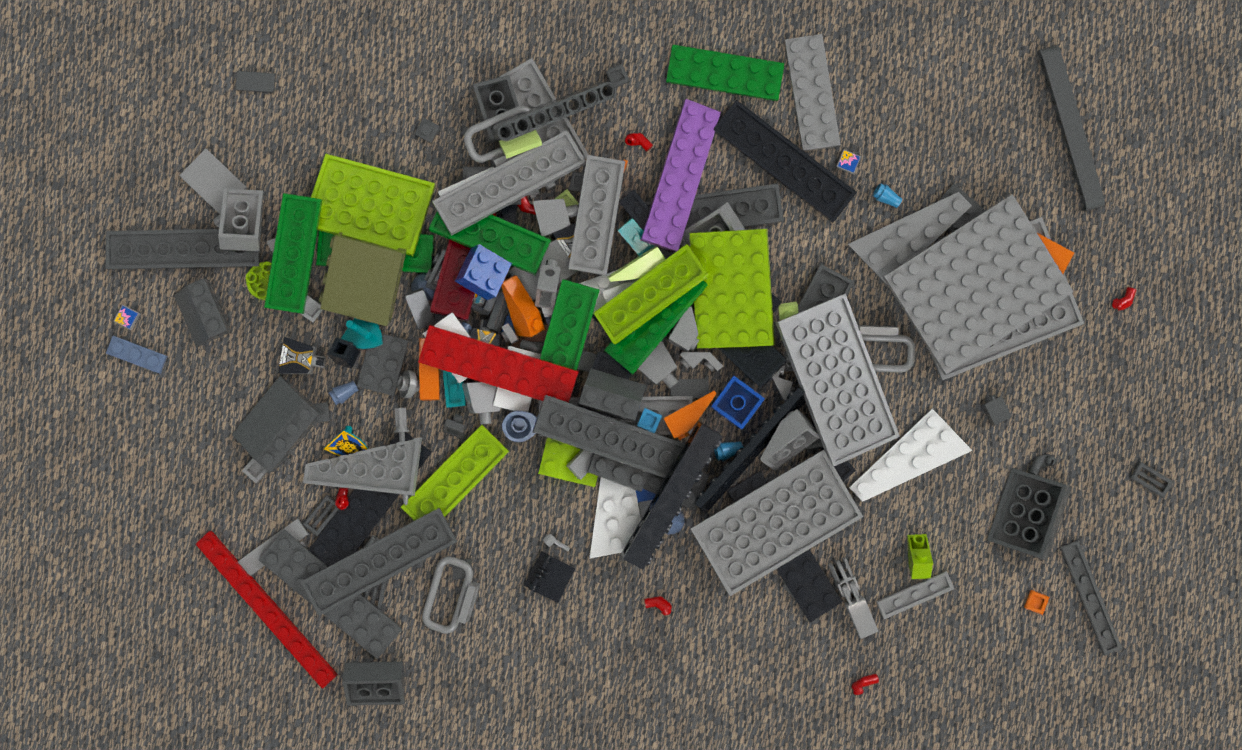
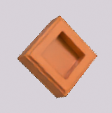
[1024,590,1050,615]

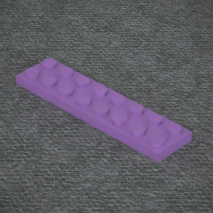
[640,99,721,253]

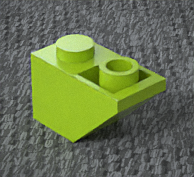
[907,534,933,579]

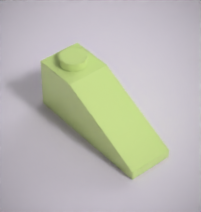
[607,246,666,282]

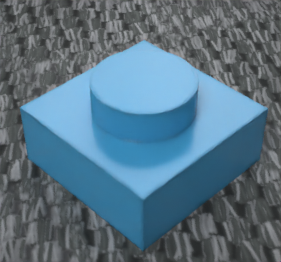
[637,408,662,433]

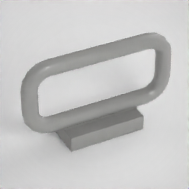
[464,106,539,167]
[858,325,915,373]
[422,556,480,634]

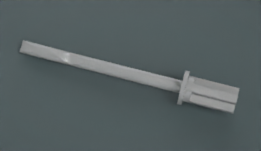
[394,408,409,505]

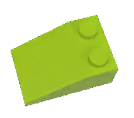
[538,438,598,487]

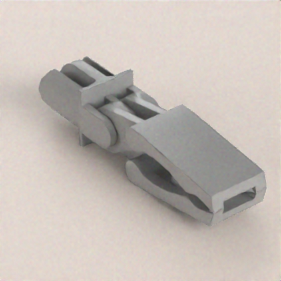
[828,556,879,639]

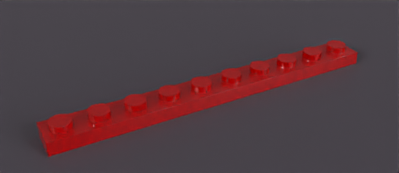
[195,530,338,689]

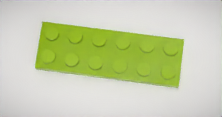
[594,244,710,344]
[401,425,510,521]

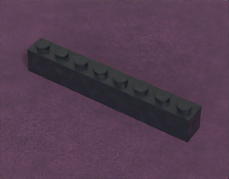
[621,421,722,570]

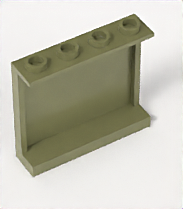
[319,232,407,326]

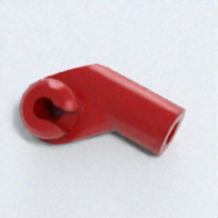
[625,133,653,152]
[518,196,536,215]
[1112,287,1137,311]
[335,487,349,510]
[644,596,672,616]
[851,674,879,695]

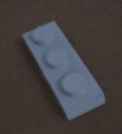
[106,336,168,374]

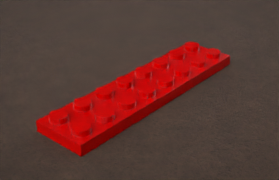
[418,325,579,403]

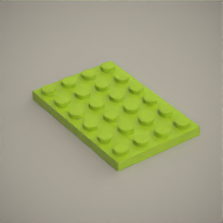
[311,154,436,256]
[689,228,775,349]

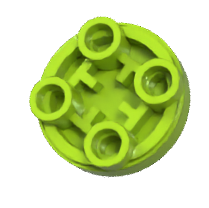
[245,262,272,300]

